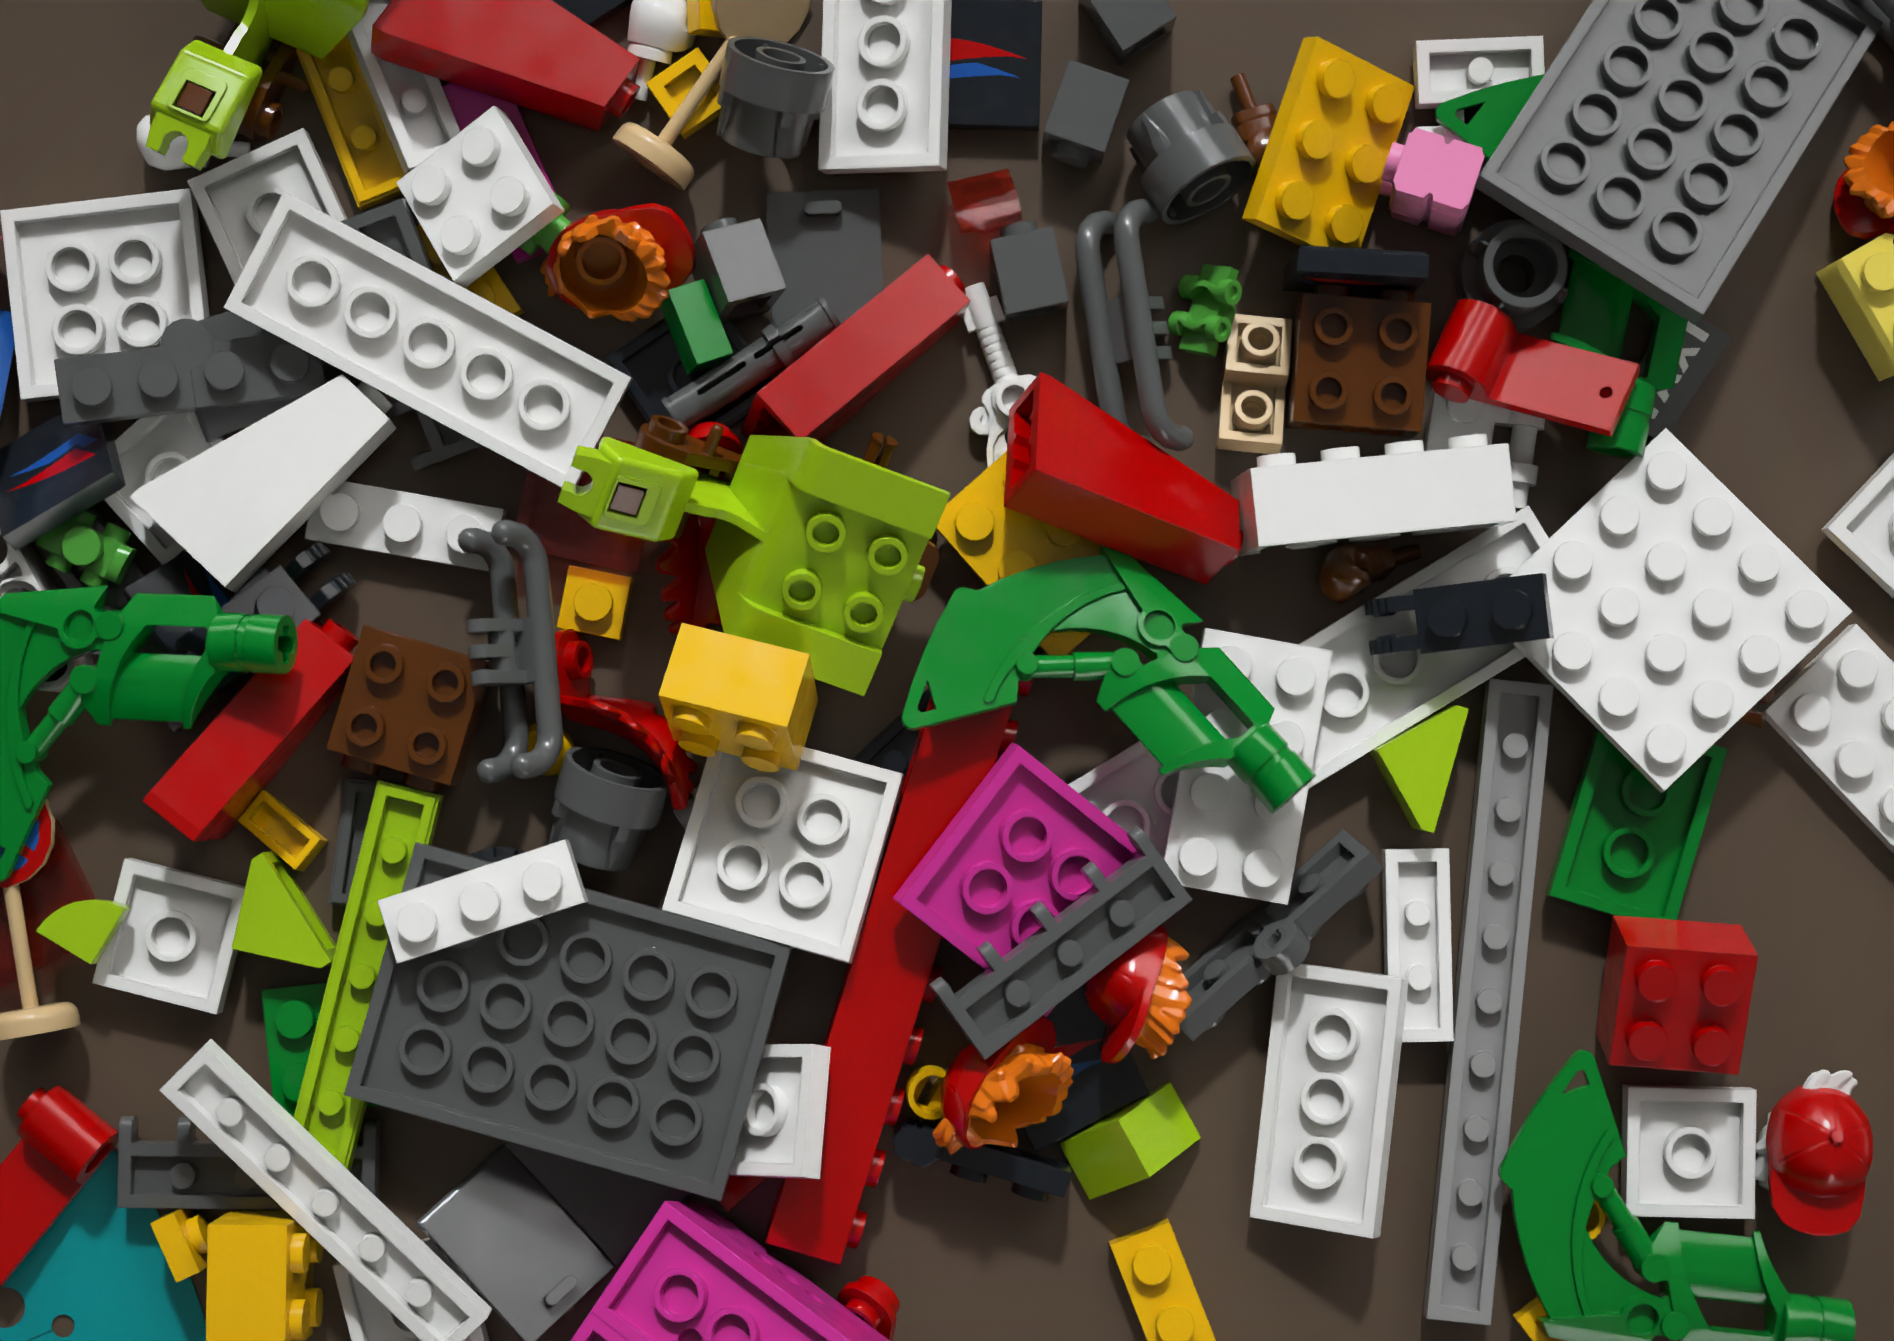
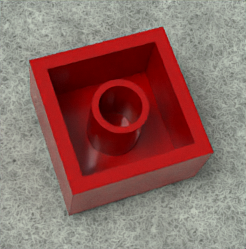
[1595,915,1758,1075]

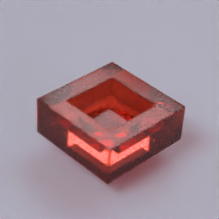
[947,168,1023,235]

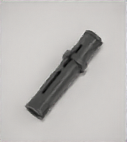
[661,296,841,430]

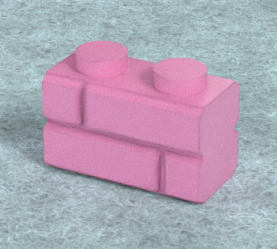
[1379,128,1485,237]

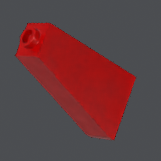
[371,0,640,132]
[740,254,970,443]
[1004,372,1243,585]
[142,618,359,842]

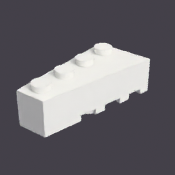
[1230,434,1517,556]

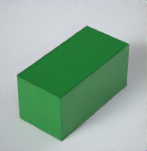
[660,279,733,375]

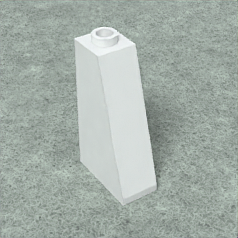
[130,374,397,593]

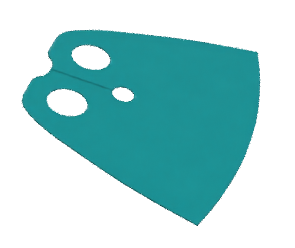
[0,1150,206,1341]

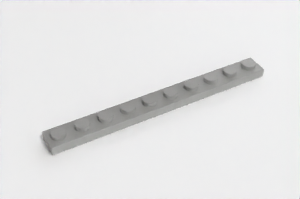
[1423,679,1554,1325]

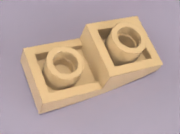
[1216,314,1292,454]

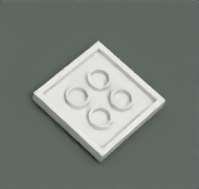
[0,188,210,403]
[662,747,905,964]

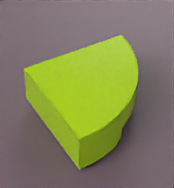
[36,899,131,965]

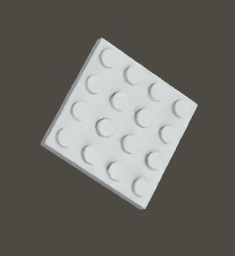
[1509,428,1853,793]

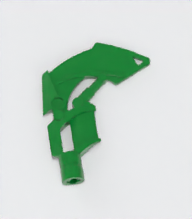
[1434,74,1688,459]
[901,546,1316,814]
[0,585,298,881]
[1498,1049,1856,1341]

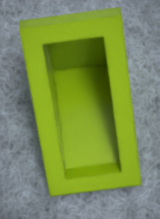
[1370,705,1469,833]
[231,851,336,969]
[1058,1081,1201,1200]

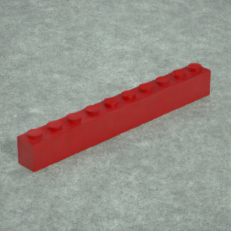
[766,678,1033,1265]

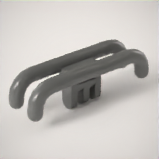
[1075,199,1194,451]
[457,520,563,784]

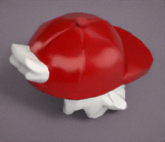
[1755,1069,1874,1236]

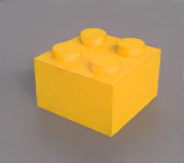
[658,623,818,772]
[206,1209,324,1341]

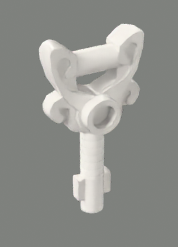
[962,282,1037,468]

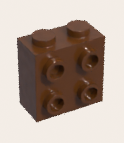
[1286,284,1432,438]
[326,625,490,794]

